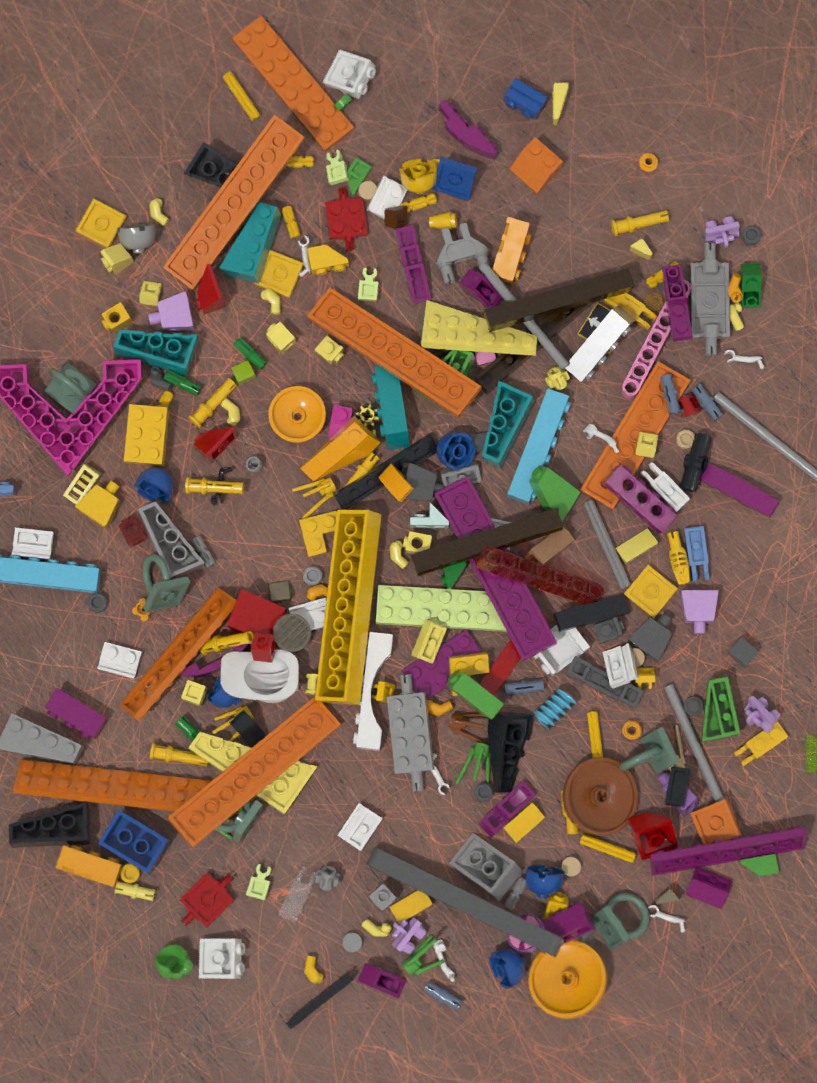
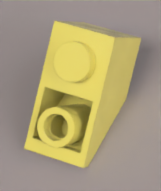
[101,243,134,275]

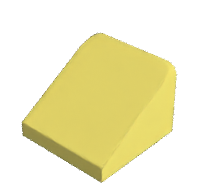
[629,239,652,260]
[139,281,162,306]
[635,432,658,458]

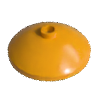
[268,386,326,443]

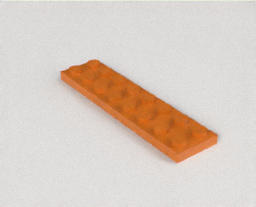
[232,16,354,152]
[580,361,691,510]
[119,587,237,721]

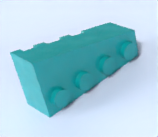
[219,203,282,284]
[113,330,199,376]
[372,366,410,450]
[482,381,535,469]

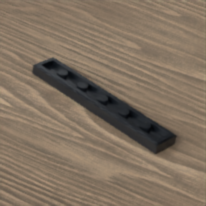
[333,434,437,510]

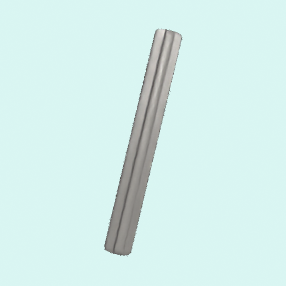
[584,500,630,589]

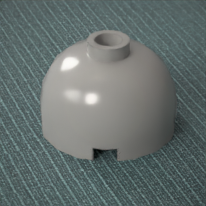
[117,224,156,253]

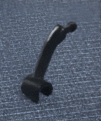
[210,467,232,506]

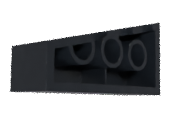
[184,142,238,187]
[9,802,90,848]

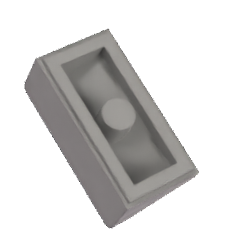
[439,460,482,488]

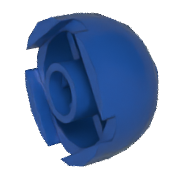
[436,431,476,471]
[134,467,174,503]
[206,676,242,708]
[525,865,564,898]
[489,948,526,989]

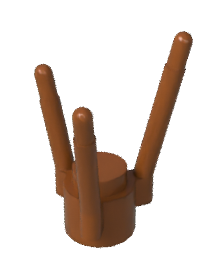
[449,712,487,744]

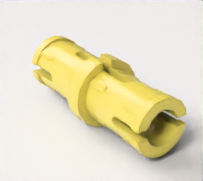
[115,881,156,902]

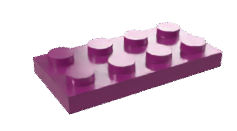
[401,629,481,700]

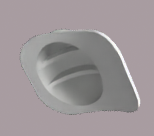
[221,650,299,703]

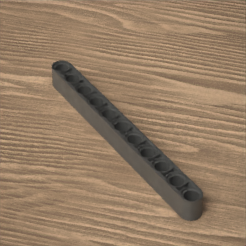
[366,847,564,958]

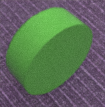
[334,94,352,111]

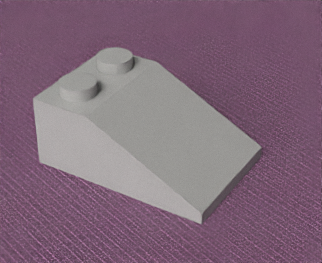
[449,833,522,902]

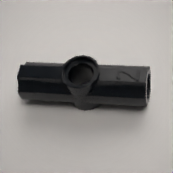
[679,433,712,493]

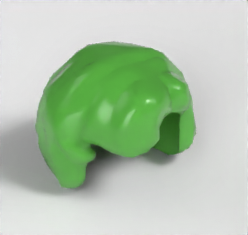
[155,944,193,979]

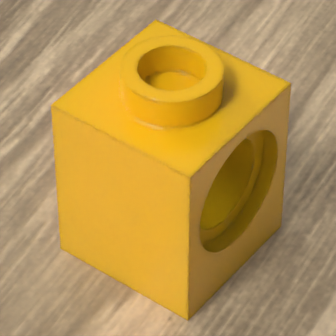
[101,302,132,333]

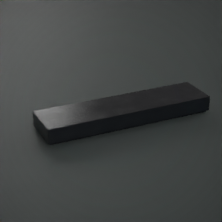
[553,595,631,632]
[286,974,353,1029]

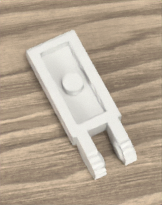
[640,462,690,513]

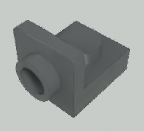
[594,617,625,644]

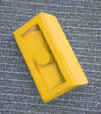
[503,802,545,843]

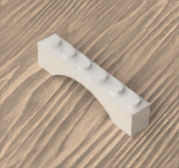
[353,632,393,751]

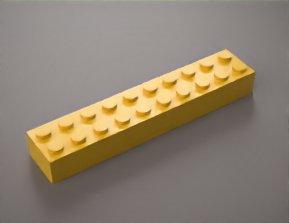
[315,510,382,705]

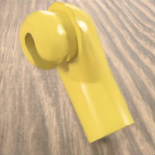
[261,288,280,315]
[730,303,744,331]

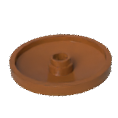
[562,757,638,836]

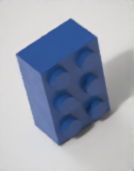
[98,810,170,874]

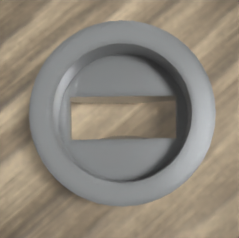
[246,456,263,473]

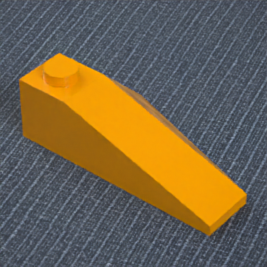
[300,416,381,481]

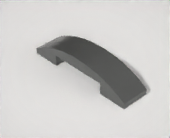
[566,656,644,708]

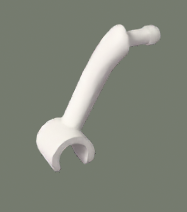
[298,236,311,277]
[724,350,764,369]
[583,424,619,453]
[431,753,450,795]
[648,905,685,932]
[433,940,455,982]

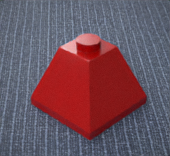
[195,264,225,315]
[194,426,238,463]
[628,812,678,861]

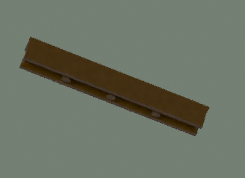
[483,268,635,332]
[474,302,594,395]
[410,508,563,576]

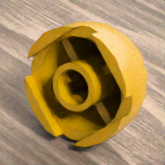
[399,159,437,194]

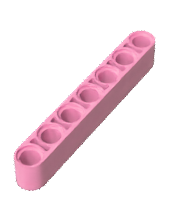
[621,280,691,399]

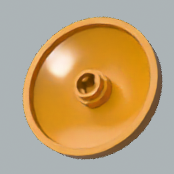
[529,940,607,1019]

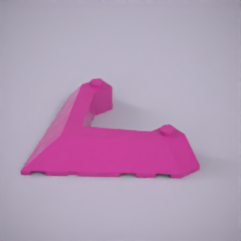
[0,360,142,476]

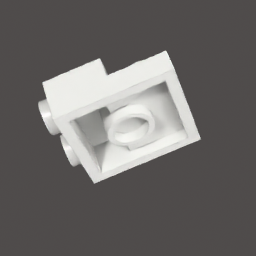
[323,50,376,99]
[199,939,245,979]

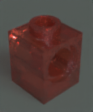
[118,516,147,548]

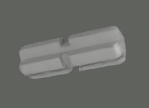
[191,536,215,568]
[505,877,527,910]

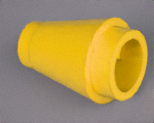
[429,211,457,230]

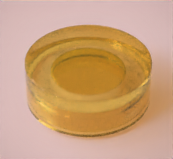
[643,292,663,312]

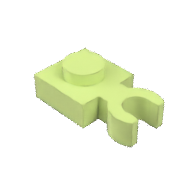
[326,150,349,185]
[358,268,379,302]
[246,864,271,900]

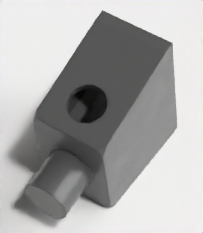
[401,463,444,501]
[627,614,672,663]

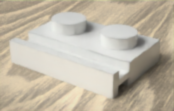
[366,176,407,220]
[12,528,54,560]
[289,598,326,631]
[97,642,142,679]
[603,643,638,688]
[337,803,383,851]

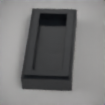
[229,710,267,748]
[665,766,691,808]

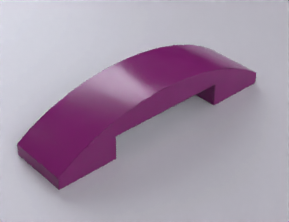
[180,644,250,677]

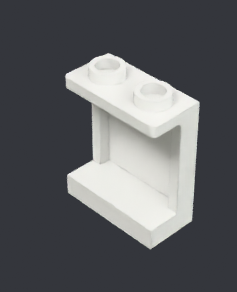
[533,625,590,677]

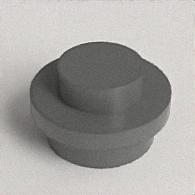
[684,697,703,716]
[474,783,494,803]

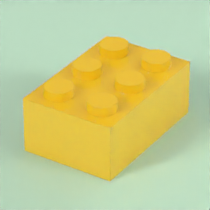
[124,404,170,467]

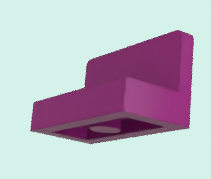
[686,867,732,909]

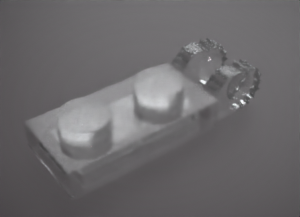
[278,866,317,923]

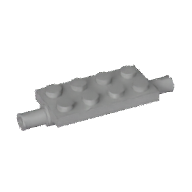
[690,243,730,356]
[387,674,434,792]

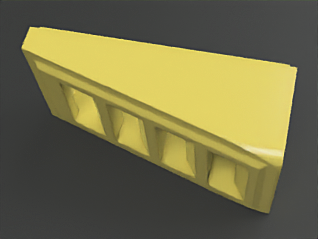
[553,83,569,125]
[63,463,102,504]

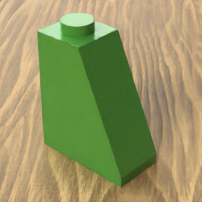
[529,465,580,522]
[446,670,504,719]

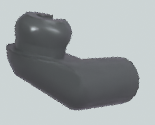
[149,366,172,392]

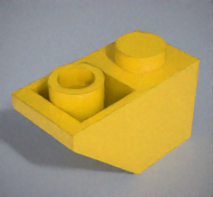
[307,245,349,276]

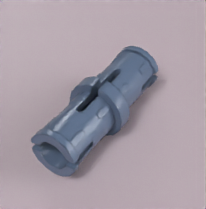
[660,374,681,414]
[692,384,724,421]
[504,679,544,696]
[424,981,464,1011]

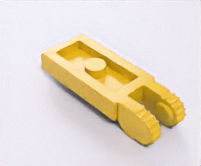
[604,293,657,330]
[734,722,788,766]

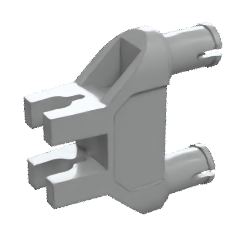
[436,223,491,285]

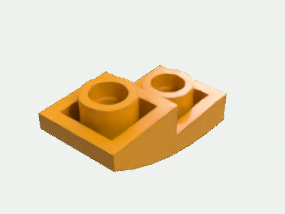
[378,464,414,503]

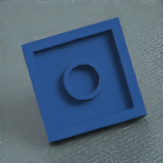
[433,157,477,201]

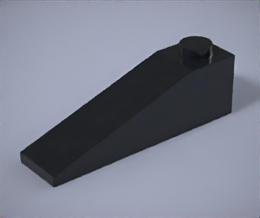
[487,712,533,793]

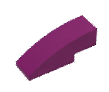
[478,781,537,838]

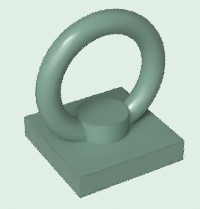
[44,362,98,414]
[142,554,190,613]
[619,727,679,774]
[217,800,262,844]
[592,893,649,951]

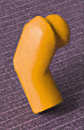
[727,273,743,303]
[427,700,454,716]

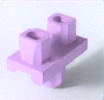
[705,216,740,248]
[745,696,780,733]
[391,917,426,954]

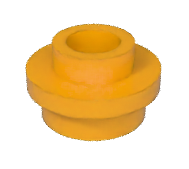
[639,153,658,172]
[622,720,642,740]

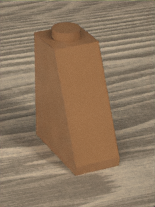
[518,527,575,579]

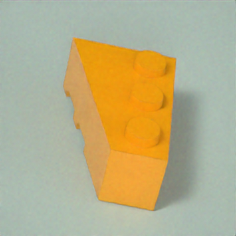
[493,217,532,286]
[56,845,123,887]

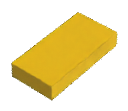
[389,890,433,924]

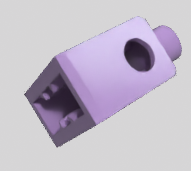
[148,292,194,332]
[680,590,718,634]

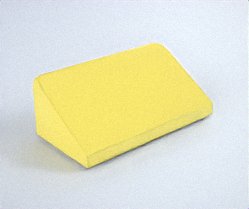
[615,528,658,565]
[411,620,447,664]

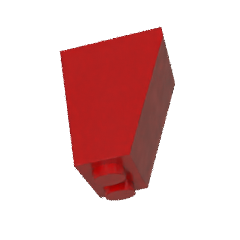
[227,589,287,635]

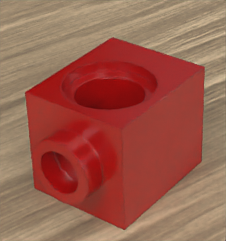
[251,633,276,663]

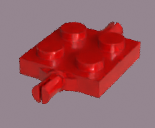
[325,187,367,251]
[180,873,235,928]

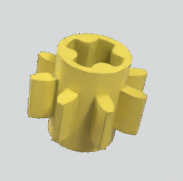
[545,367,570,390]
[356,404,379,428]

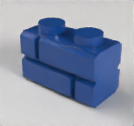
[504,78,548,120]

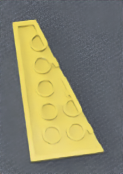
[421,300,537,356]
[188,732,317,815]

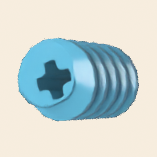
[534,689,577,731]

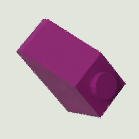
[458,269,503,308]
[358,963,406,999]

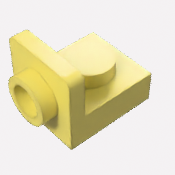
[315,336,344,365]

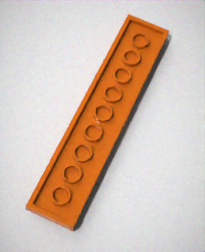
[163,114,306,290]
[307,287,482,418]
[167,696,341,849]
[13,759,211,811]

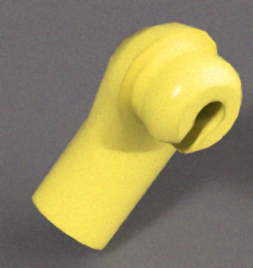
[149,198,169,226]
[221,398,240,426]
[390,540,409,569]
[362,919,392,937]

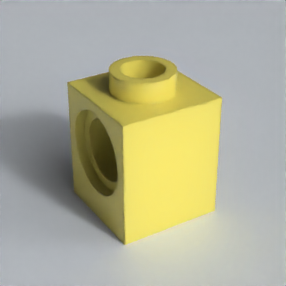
[266,322,296,354]
[403,531,432,554]
[181,680,208,707]

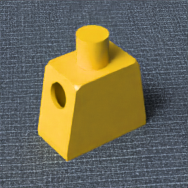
[75,480,120,529]

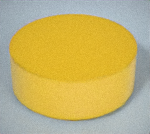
[120,864,140,883]

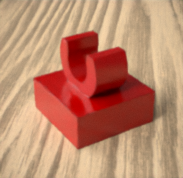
[679,394,702,417]

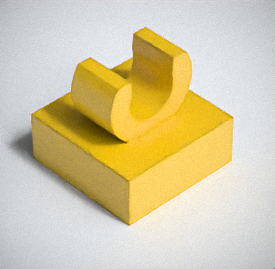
[635,667,655,689]
[372,681,395,704]

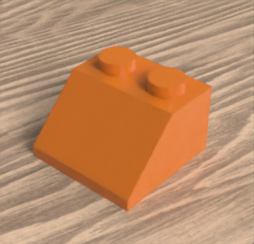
[509,137,563,194]

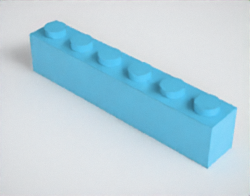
[507,388,571,505]
[0,554,101,593]

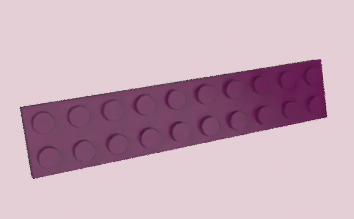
[434,476,557,662]

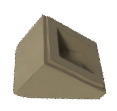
[269,581,291,603]
[655,889,680,905]

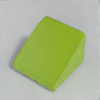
[231,360,256,385]

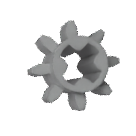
[315,866,340,891]

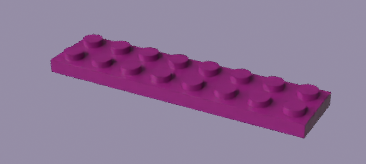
[650,827,807,876]

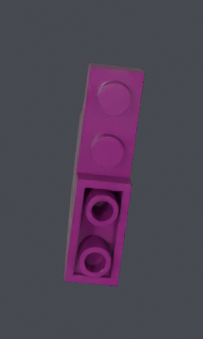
[439,100,498,159]
[662,264,693,342]

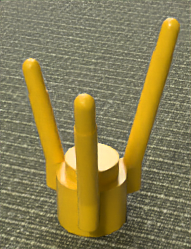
[292,477,336,519]
[213,706,254,742]

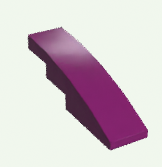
[395,225,431,304]
[700,463,780,518]

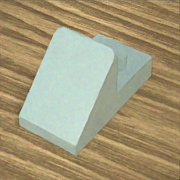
[410,503,449,528]

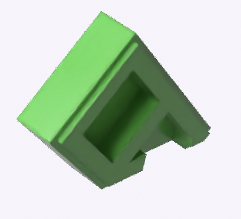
[347,157,372,197]
[739,854,779,877]

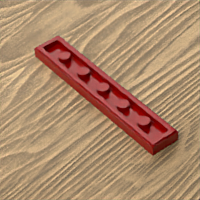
[479,614,549,696]

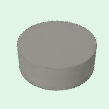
[303,566,322,586]
[343,933,362,953]

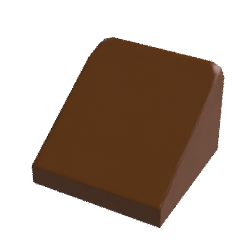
[385,206,408,229]

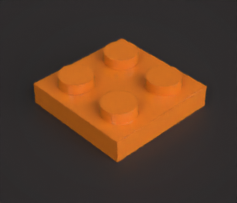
[690,798,742,845]

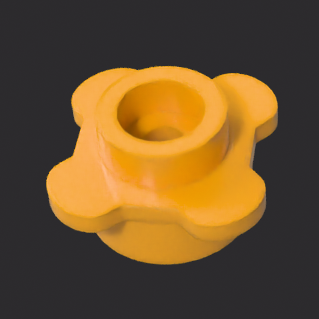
[132,598,154,621]

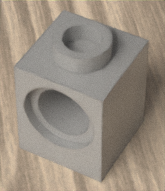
[369,884,397,912]

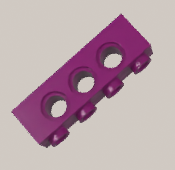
[602,465,677,534]

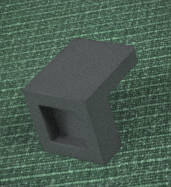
[727,637,758,668]

